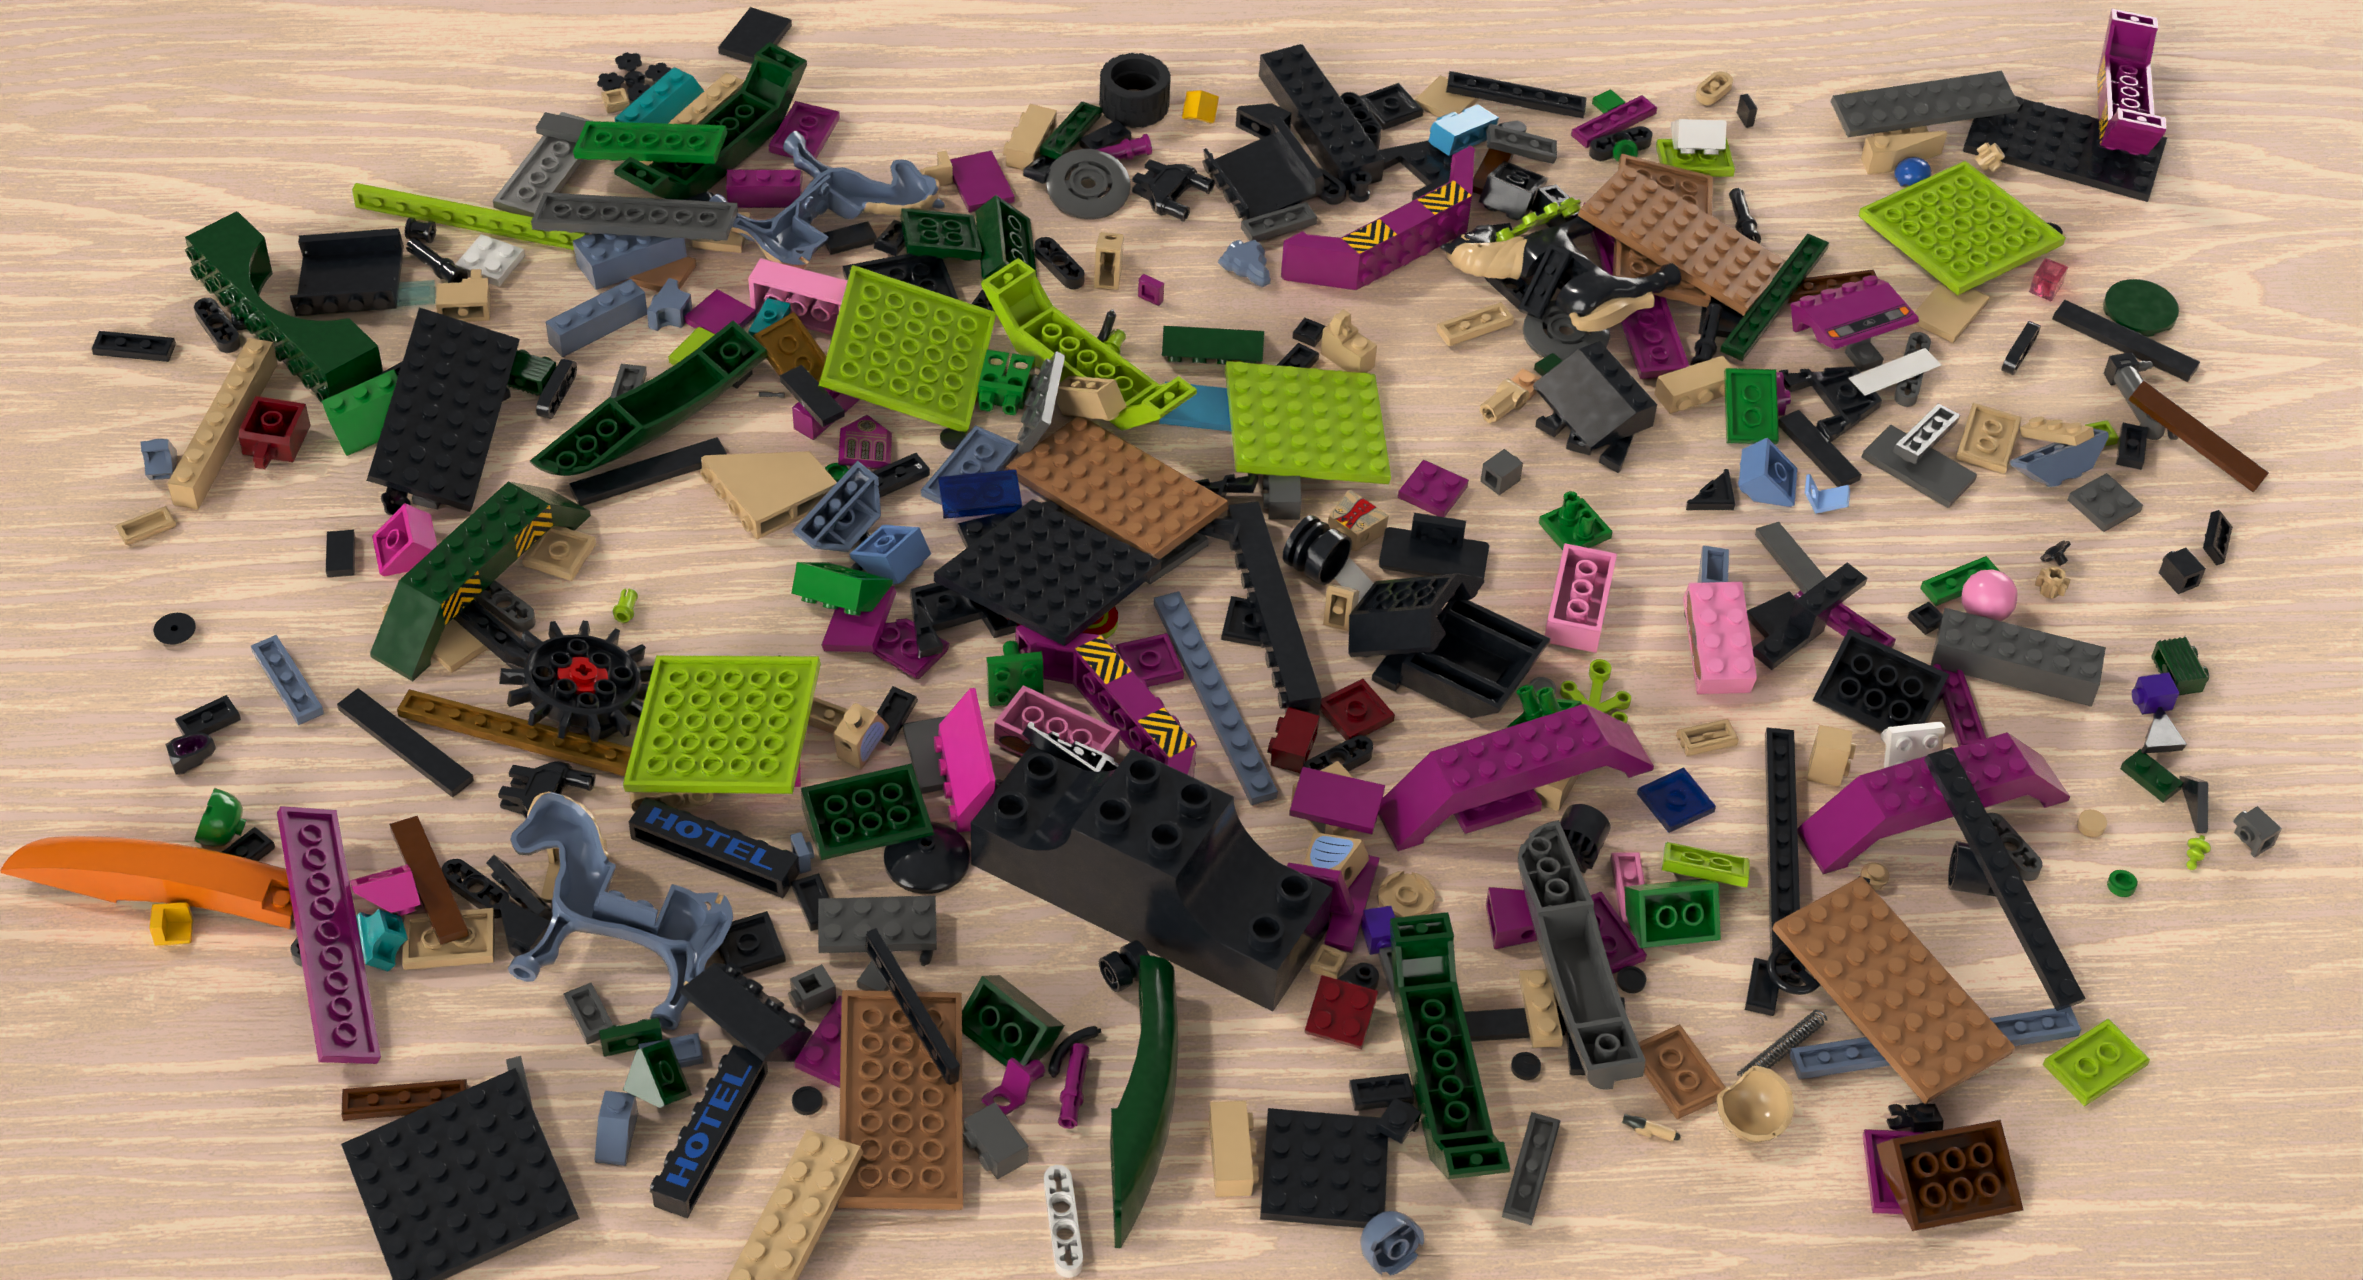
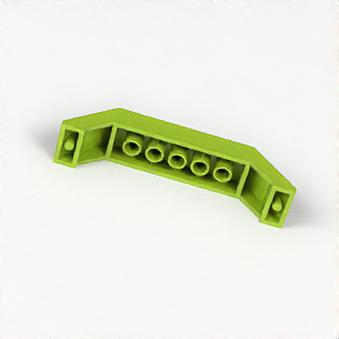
[981,258,1197,431]

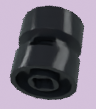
[1099,940,1149,992]

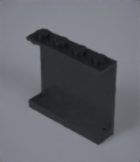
[1202,117,1325,220]
[290,228,404,316]

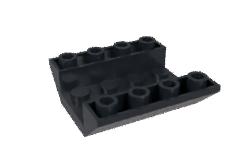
[1348,573,1485,657]

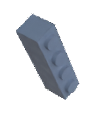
[545,279,647,357]

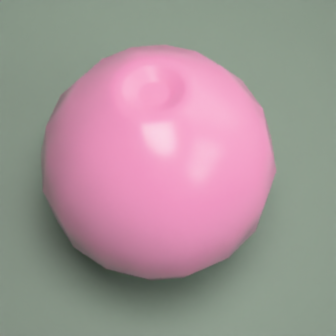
[1962,569,2018,621]

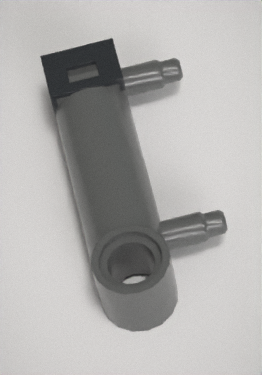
[2103,352,2180,440]

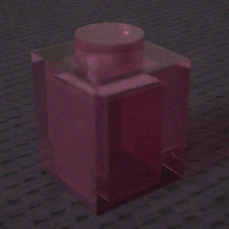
[2029,258,2068,302]

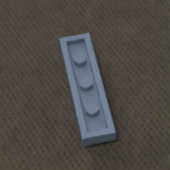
[251,635,324,725]

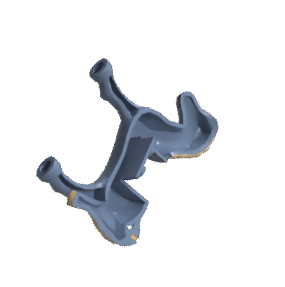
[709,131,945,269]
[508,792,733,1030]

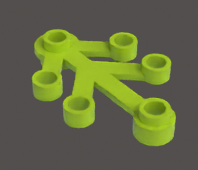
[1495,197,1581,242]
[1560,659,1631,724]

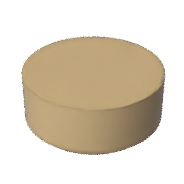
[2077,809,2107,838]

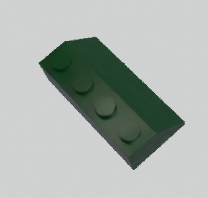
[975,195,1037,280]
[1162,325,1264,365]

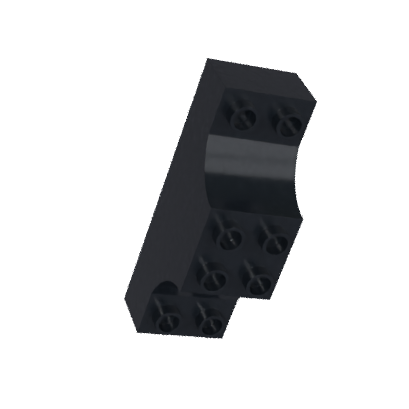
[971,745,1333,1012]

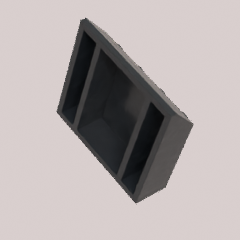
[1400,600,1551,718]

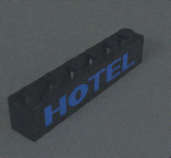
[629,797,800,898]
[650,1044,768,1219]

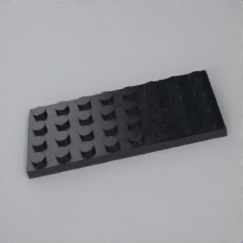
[1962,96,2168,202]
[366,307,520,512]

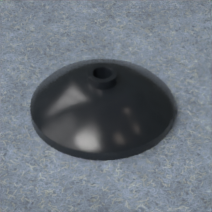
[884,822,970,894]

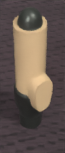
[1622,1114,1681,1141]

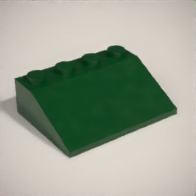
[801,763,934,860]

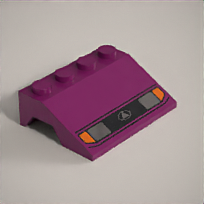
[1790,276,1919,349]

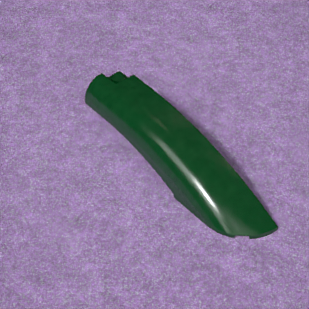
[530,320,768,476]
[1110,955,1178,1248]

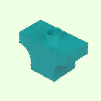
[748,298,791,337]
[356,909,408,972]

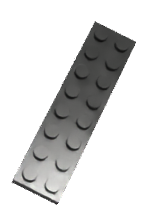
[1830,71,2020,138]
[531,192,738,241]

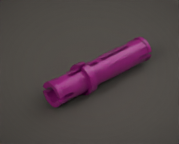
[1058,1043,1090,1129]

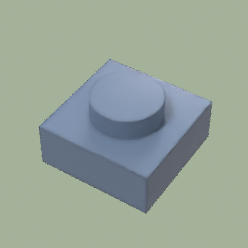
[790,832,814,874]

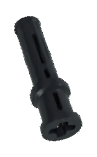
[1729,188,1761,244]
[406,238,468,283]
[1690,304,1723,366]

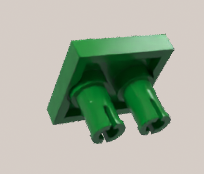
[1539,491,1613,550]
[986,641,1044,706]
[1507,685,1582,728]

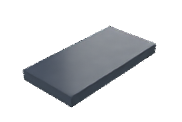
[921,425,1019,516]

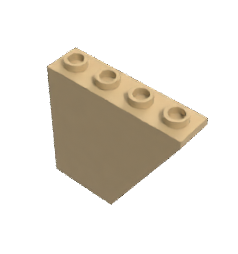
[700,451,837,540]

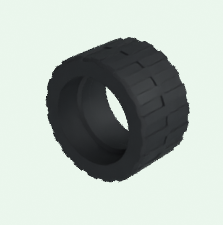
[1099,53,1171,128]

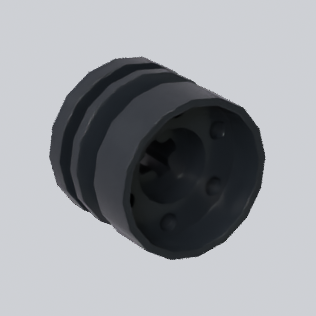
[1282,515,1352,585]

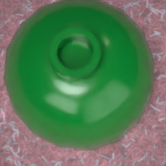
[194,788,247,847]

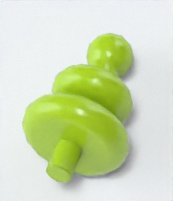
[2186,835,2211,870]

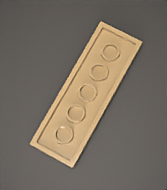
[727,1129,863,1280]

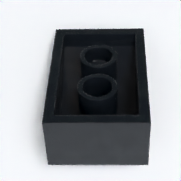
[1479,161,1548,220]

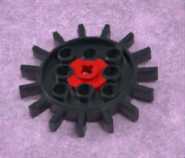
[499,620,654,742]

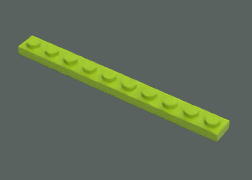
[352,183,590,250]

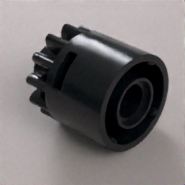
[1560,804,1611,873]
[1948,841,2007,897]

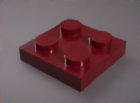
[1320,679,1395,740]
[1304,975,1379,1049]

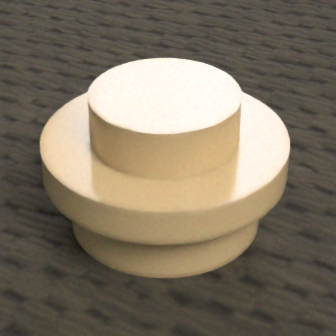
[1860,862,1890,890]

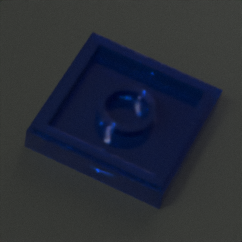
[1637,767,1716,833]

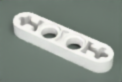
[1044,1165,1083,1278]

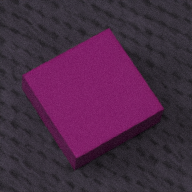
[1138,274,1164,306]

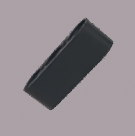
[1340,92,1381,150]

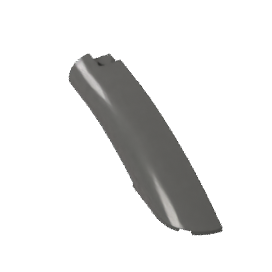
[1518,820,1646,1090]

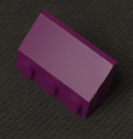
[726,169,803,208]

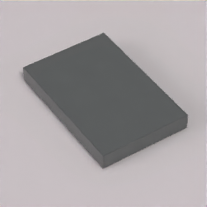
[903,716,946,794]

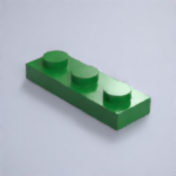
[1920,556,2000,606]

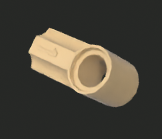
[1479,378,1529,423]

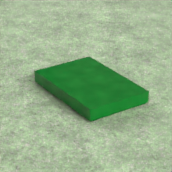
[1724,368,1779,444]

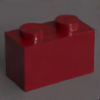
[1267,707,1320,774]

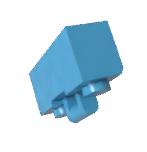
[1428,104,1499,156]

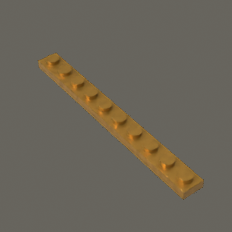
[397,689,632,776]

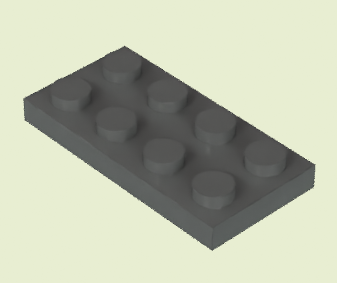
[1017,351,1065,454]
[818,896,937,953]

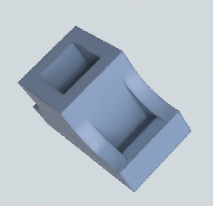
[647,278,692,331]
[140,439,178,480]

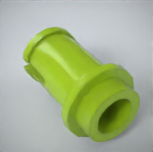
[1103,329,1126,354]
[612,588,638,623]

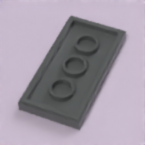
[1861,424,1977,508]

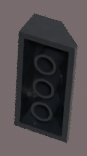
[680,962,813,1062]

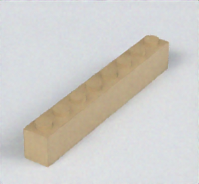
[167,338,278,510]

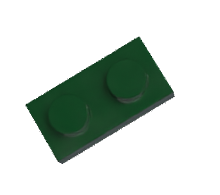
[2120,749,2183,803]
[599,1018,663,1057]

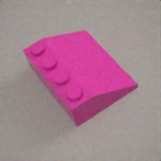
[934,688,995,833]

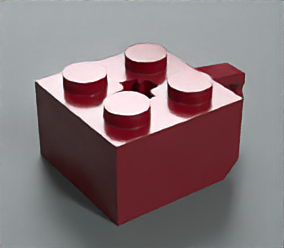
[238,396,311,470]

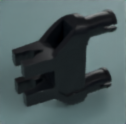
[1132,159,1215,222]
[498,761,596,819]

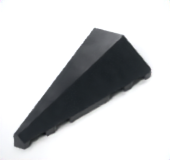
[1022,722,1119,772]

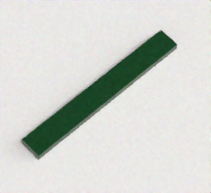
[1720,233,1829,361]

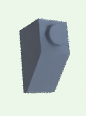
[595,1091,638,1166]

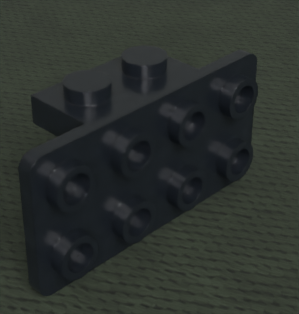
[1379,513,1489,579]

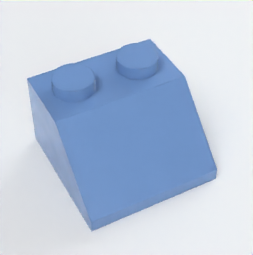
[1738,438,1797,507]
[849,525,931,585]

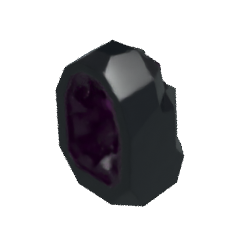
[165,732,216,774]

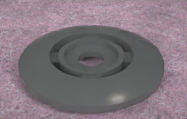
[1046,149,1130,219]
[1523,300,1610,360]

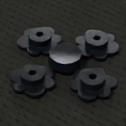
[597,52,672,101]

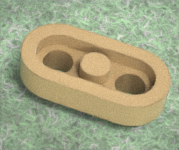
[1695,71,1733,105]

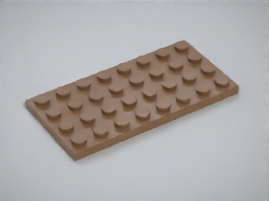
[1613,154,1713,308]
[1577,164,1786,316]
[1006,417,1229,560]
[1772,876,2016,1104]
[838,990,963,1210]

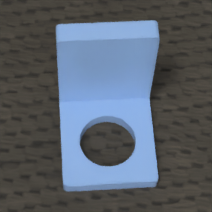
[1805,474,1850,514]

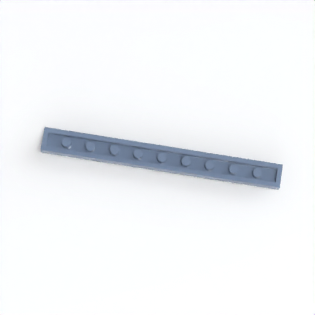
[1154,591,1278,805]
[1789,1007,2081,1080]

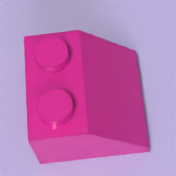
[372,503,437,576]
[349,865,421,915]

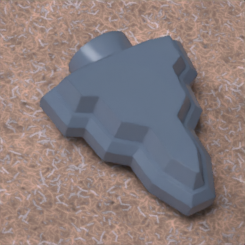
[1218,240,1270,287]

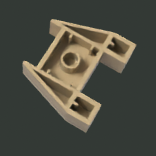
[1845,89,1947,174]

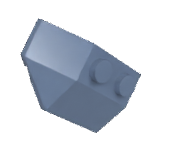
[2010,428,2109,487]
[792,461,881,552]

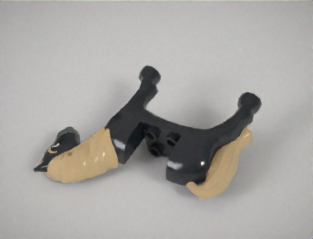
[1440,216,1681,332]

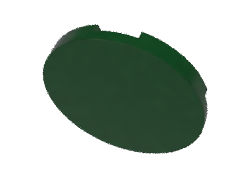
[2103,279,2179,336]

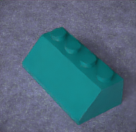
[615,67,704,124]

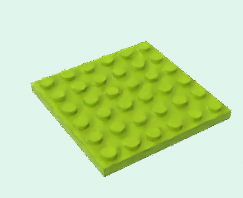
[1858,161,2066,295]
[818,265,996,433]
[1225,361,1391,484]
[623,655,821,794]

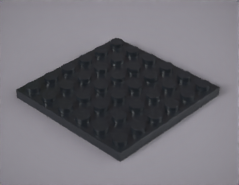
[934,499,1161,646]
[341,1068,580,1280]

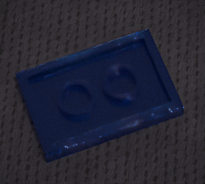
[938,470,1022,519]

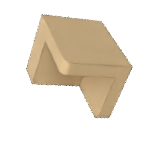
[919,151,953,186]

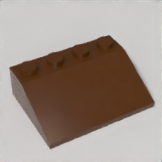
[1876,1120,2024,1231]

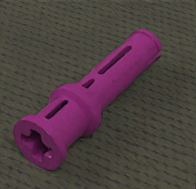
[1096,134,1152,160]

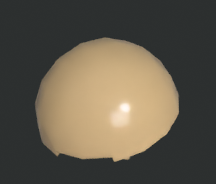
[1716,1066,1794,1143]

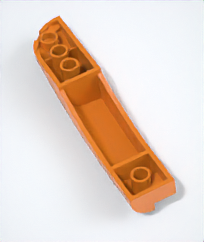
[0,836,294,929]

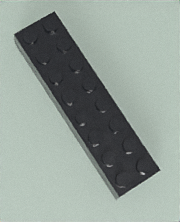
[1259,44,1384,191]

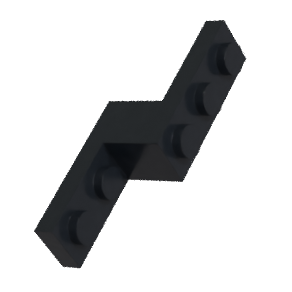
[1753,562,1868,670]

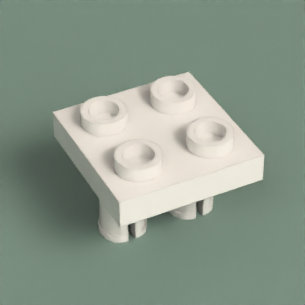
[1881,722,1945,768]

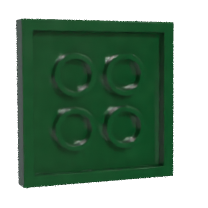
[900,208,982,261]

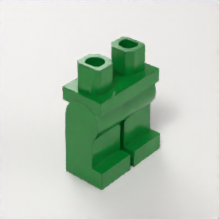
[978,350,1035,416]

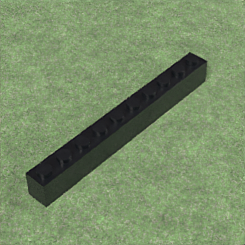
[1223,501,1322,715]

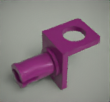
[981,1058,1045,1116]

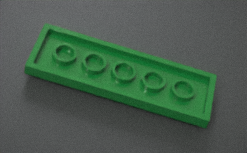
[573,121,727,164]

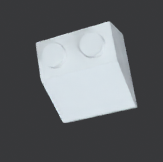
[1671,119,1727,155]

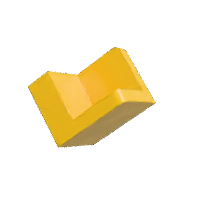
[1182,90,1219,124]
[149,902,194,946]

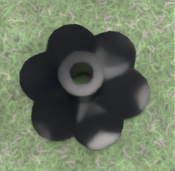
[381,487,411,515]
[2040,540,2071,566]

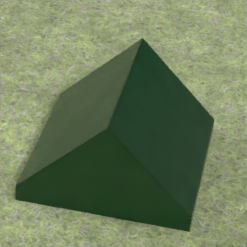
[623,1039,692,1108]

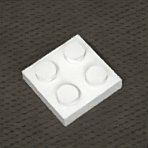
[455,234,525,287]

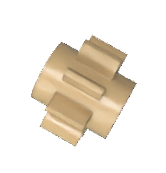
[1975,143,2005,172]
[2035,566,2071,599]

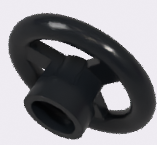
[1767,943,1820,995]

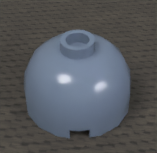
[1360,1211,1424,1275]

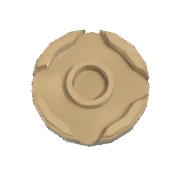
[1377,871,1435,918]

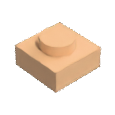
[1511,368,1541,400]

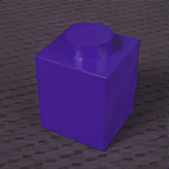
[2132,672,2179,715]
[1361,906,1395,955]

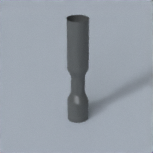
[759,392,785,398]

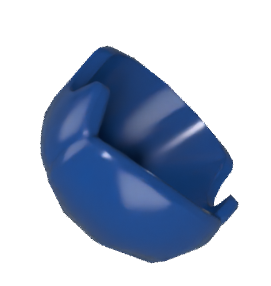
[1894,157,1932,187]

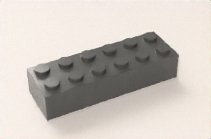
[1931,608,2106,707]

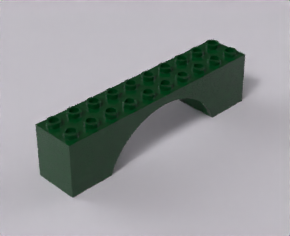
[185,211,383,403]

